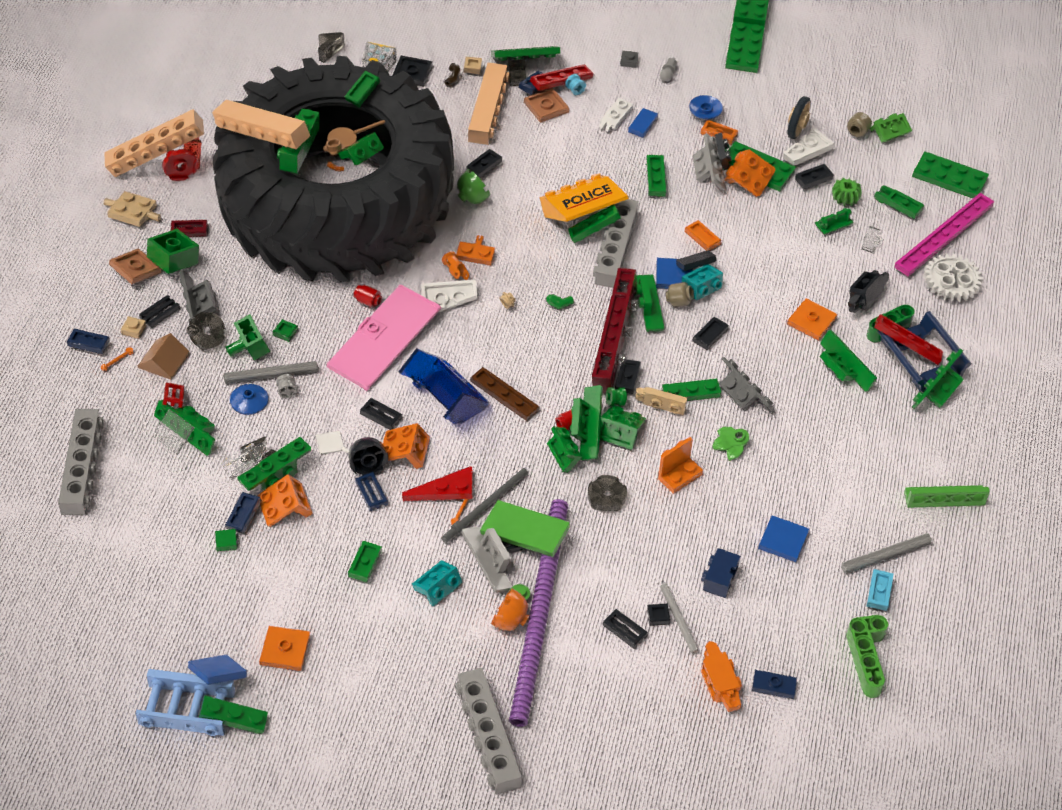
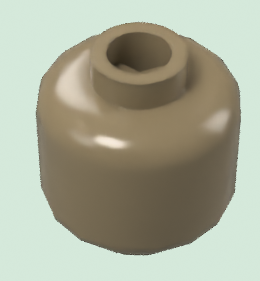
[847,112,872,137]
[665,282,694,307]

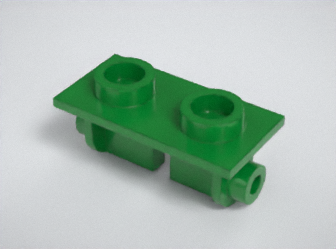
[814,208,854,235]

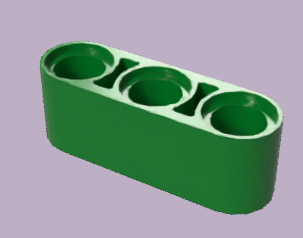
[866,305,915,343]

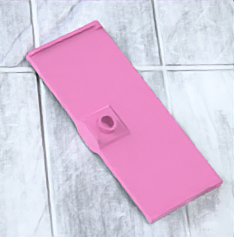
[326,285,441,391]

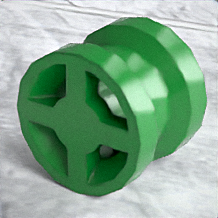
[606,387,627,407]

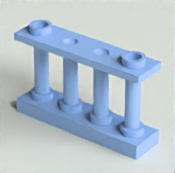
[136,669,235,736]

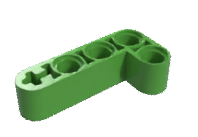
[846,615,888,698]

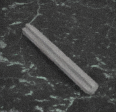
[223,361,318,384]
[841,533,932,573]

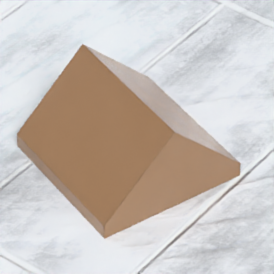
[137,333,190,380]

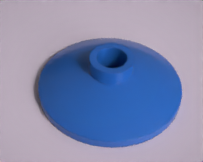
[689,95,723,119]
[230,384,268,415]

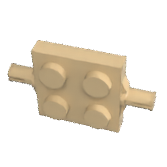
[104,191,161,227]

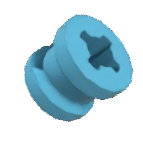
[565,74,586,95]

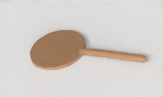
[327,120,386,149]

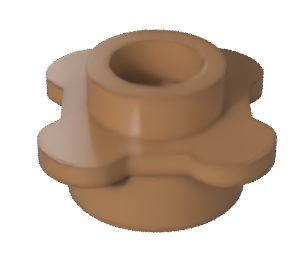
[323,138,345,155]

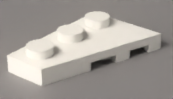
[783,127,835,166]
[421,279,477,313]

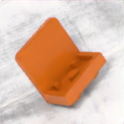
[725,149,775,197]

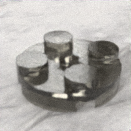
[186,312,225,350]
[587,475,627,511]

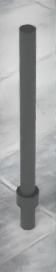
[441,468,528,543]

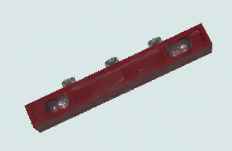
[592,268,639,393]

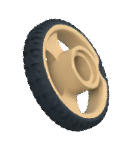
[787,96,811,139]

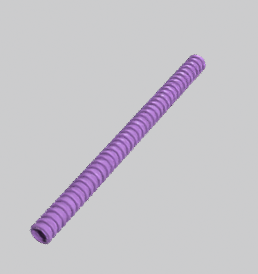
[509,499,569,727]

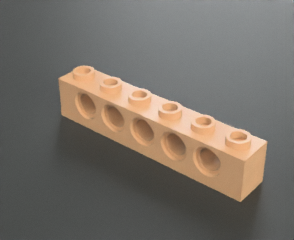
[104,109,204,177]

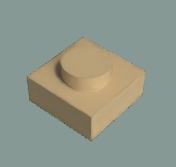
[464,57,482,74]
[120,316,146,339]

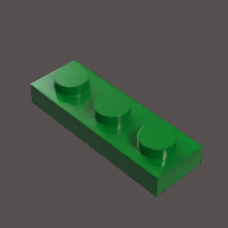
[646,155,666,196]
[568,204,621,243]
[661,378,721,401]
[199,695,268,735]

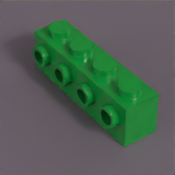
[277,109,319,173]

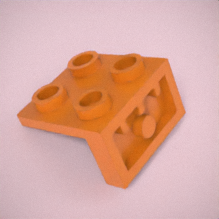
[382,423,430,469]
[658,437,703,494]
[257,474,313,527]

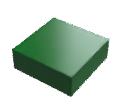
[272,319,298,342]
[215,529,237,551]

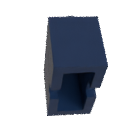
[701,548,741,598]

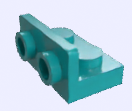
[682,264,723,300]
[412,560,462,606]

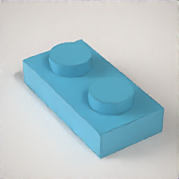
[866,569,894,611]

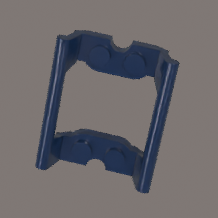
[878,311,972,392]

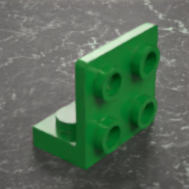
[599,406,646,450]

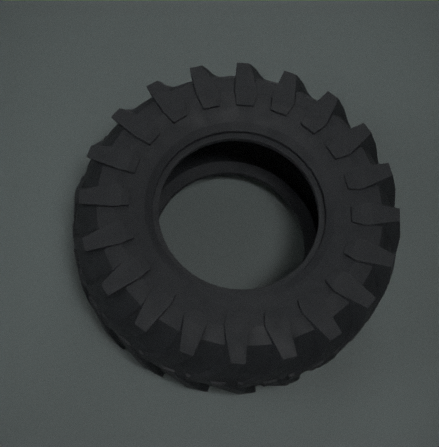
[213,56,454,282]

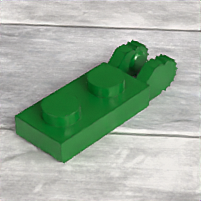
[874,185,925,219]

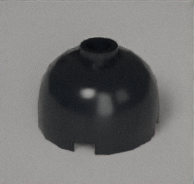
[348,437,388,476]

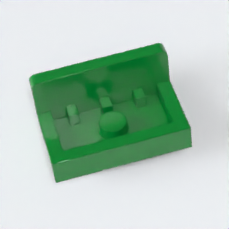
[547,426,582,473]

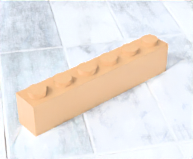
[468,63,510,145]
[212,100,310,149]

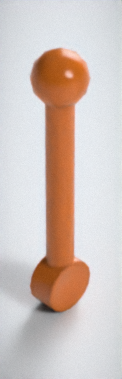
[101,347,134,371]
[451,499,470,525]

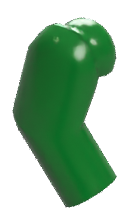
[546,294,574,309]

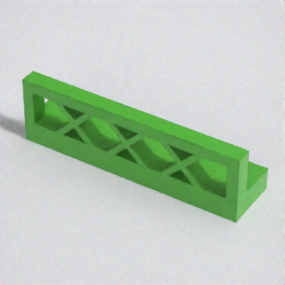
[904,485,990,508]

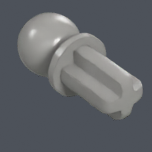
[660,57,677,82]

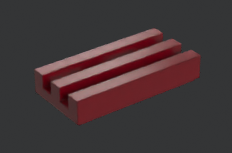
[170,220,208,237]

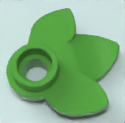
[712,426,750,460]

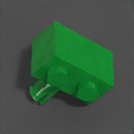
[225,314,271,361]

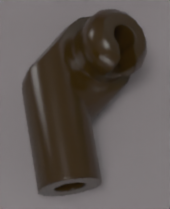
[444,63,460,87]

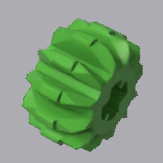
[832,177,862,206]

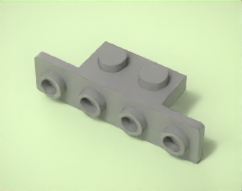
[692,133,725,190]
[461,527,513,593]

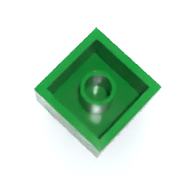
[147,229,199,274]

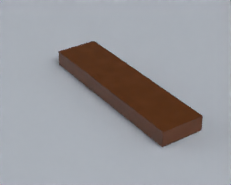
[470,367,540,421]

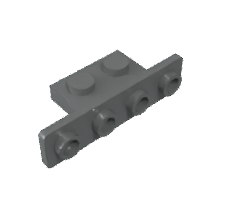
[180,270,217,333]
[719,357,775,413]

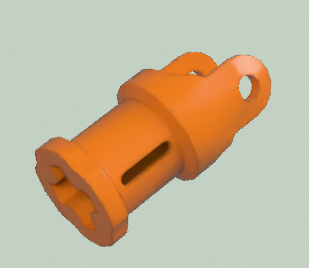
[442,251,469,280]

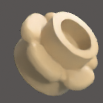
[499,292,516,309]

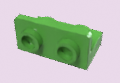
[870,113,912,143]

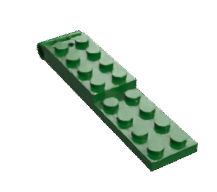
[725,0,769,73]

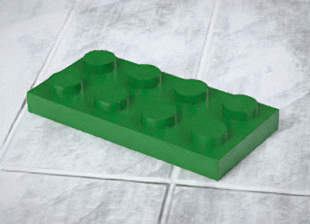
[491,46,561,61]
[728,141,796,192]
[912,151,989,199]

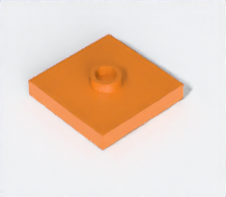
[787,298,838,341]
[259,626,310,671]

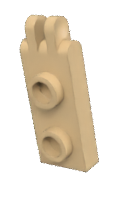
[635,387,687,415]

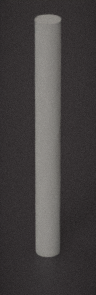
[660,583,699,655]

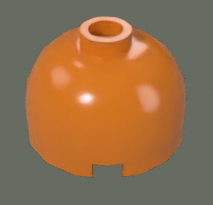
[490,588,529,631]

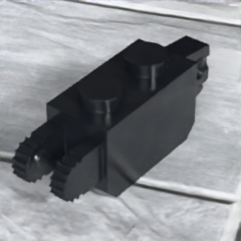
[848,270,889,313]

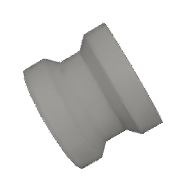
[276,374,297,398]

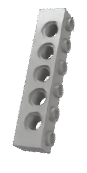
[593,199,639,288]
[58,409,104,515]
[455,667,522,795]

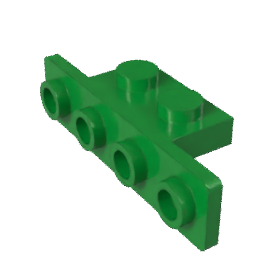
[636,274,664,332]
[819,330,877,392]
[911,348,964,409]
[570,385,603,461]
[154,400,215,456]
[237,437,312,491]

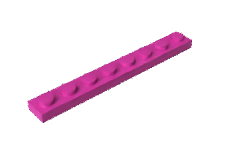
[894,193,994,277]

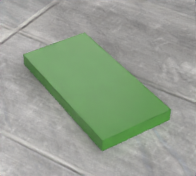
[480,500,571,557]

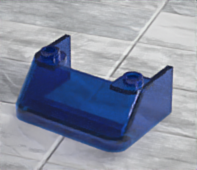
[398,348,490,425]

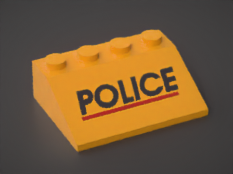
[539,173,629,222]

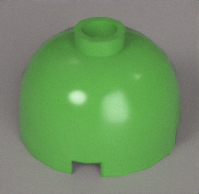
[457,169,491,204]

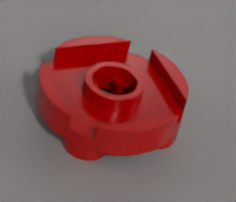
[162,149,198,181]

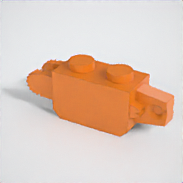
[701,641,742,712]

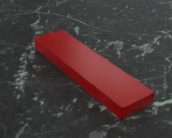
[530,64,594,91]
[874,314,943,365]

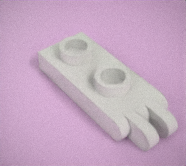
[599,98,633,133]

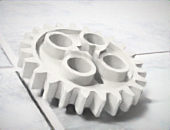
[923,253,983,302]

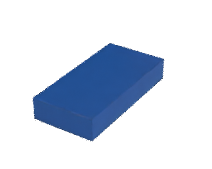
[628,108,658,138]

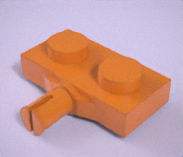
[456,235,495,266]

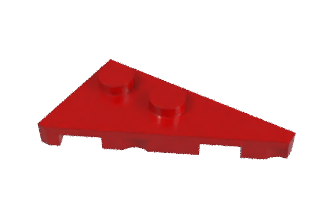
[402,466,473,501]

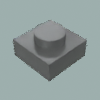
[620,50,639,68]

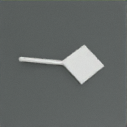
[315,431,349,455]

